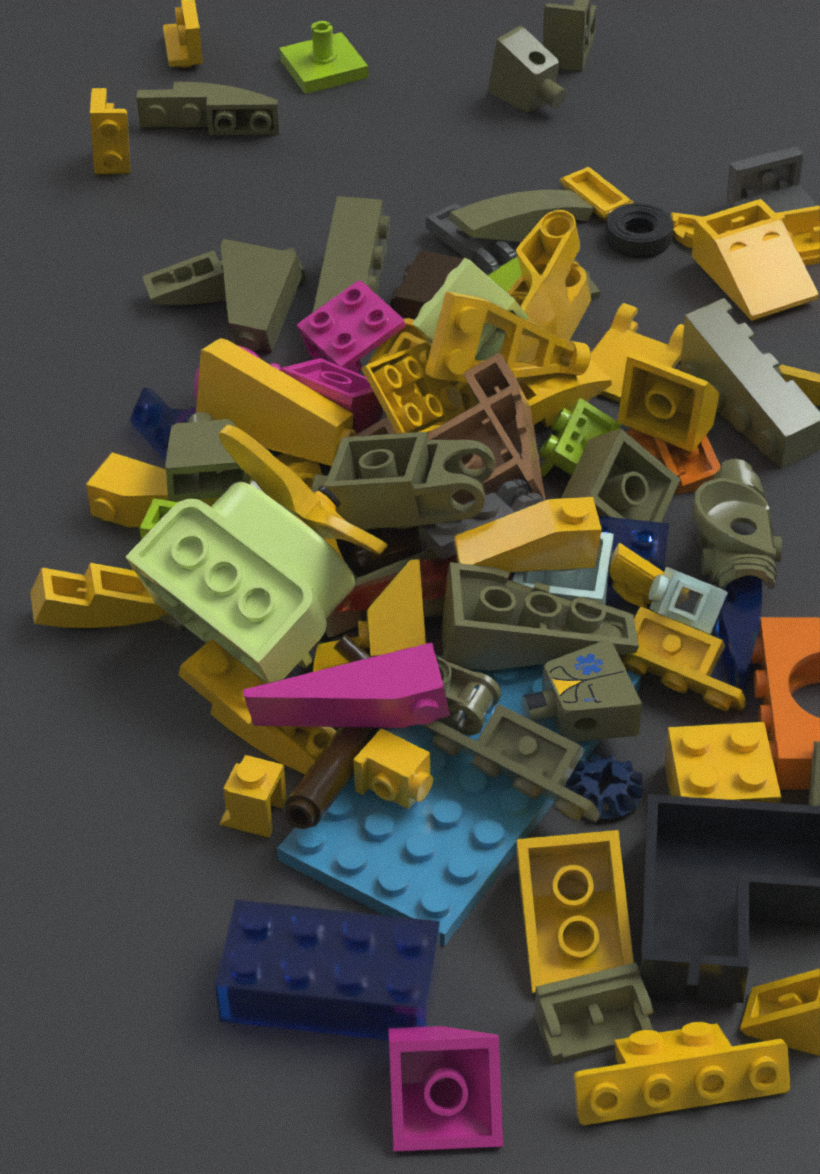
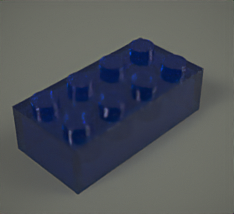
[215,899,440,1040]

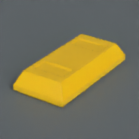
[559,167,634,221]

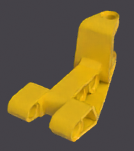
[364,210,591,411]

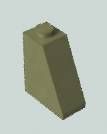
[221,239,302,352]

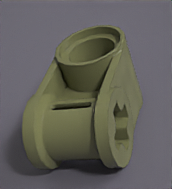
[436,656,502,735]

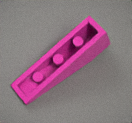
[243,642,450,728]

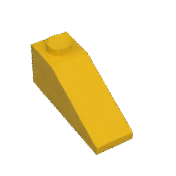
[86,452,220,527]
[454,497,602,572]

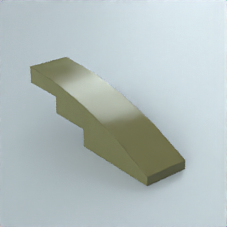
[448,189,594,242]
[142,247,307,305]

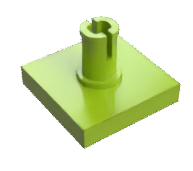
[279,21,369,94]

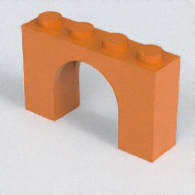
[749,617,820,790]

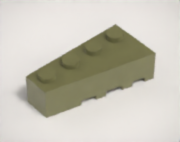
[313,196,390,312]
[679,298,820,468]

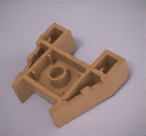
[356,352,545,505]

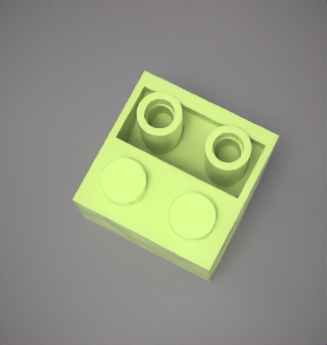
[412,258,529,361]

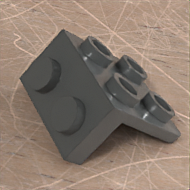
[726,146,818,213]

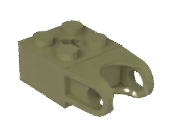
[324,432,495,531]

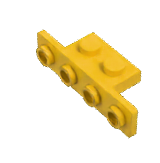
[619,606,747,711]
[574,1022,790,1125]

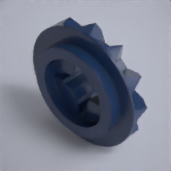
[566,753,643,819]

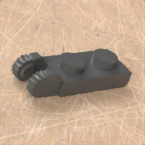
[426,203,517,275]
[418,478,545,559]

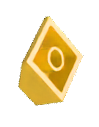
[617,352,720,452]

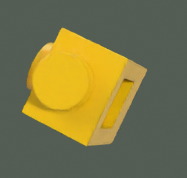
[353,728,433,809]

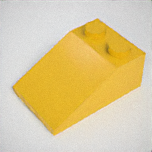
[516,830,634,994]

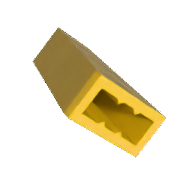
[196,338,356,466]

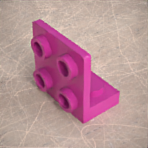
[296,280,405,374]

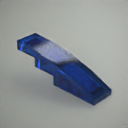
[716,575,762,695]

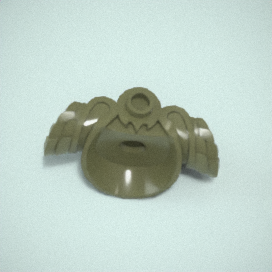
[692,459,782,589]

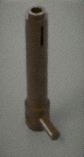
[285,634,386,829]

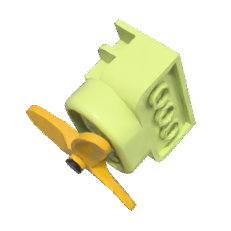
[126,425,388,684]

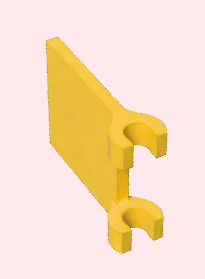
[590,303,684,402]

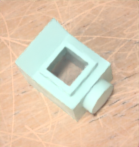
[649,567,728,634]

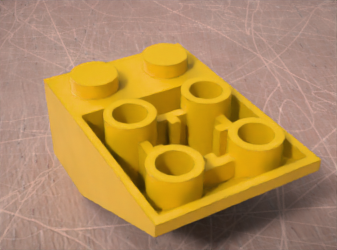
[692,199,819,321]
[361,341,466,434]

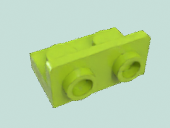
[538,398,622,477]

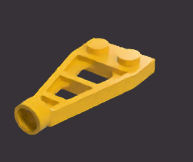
[424,291,591,383]

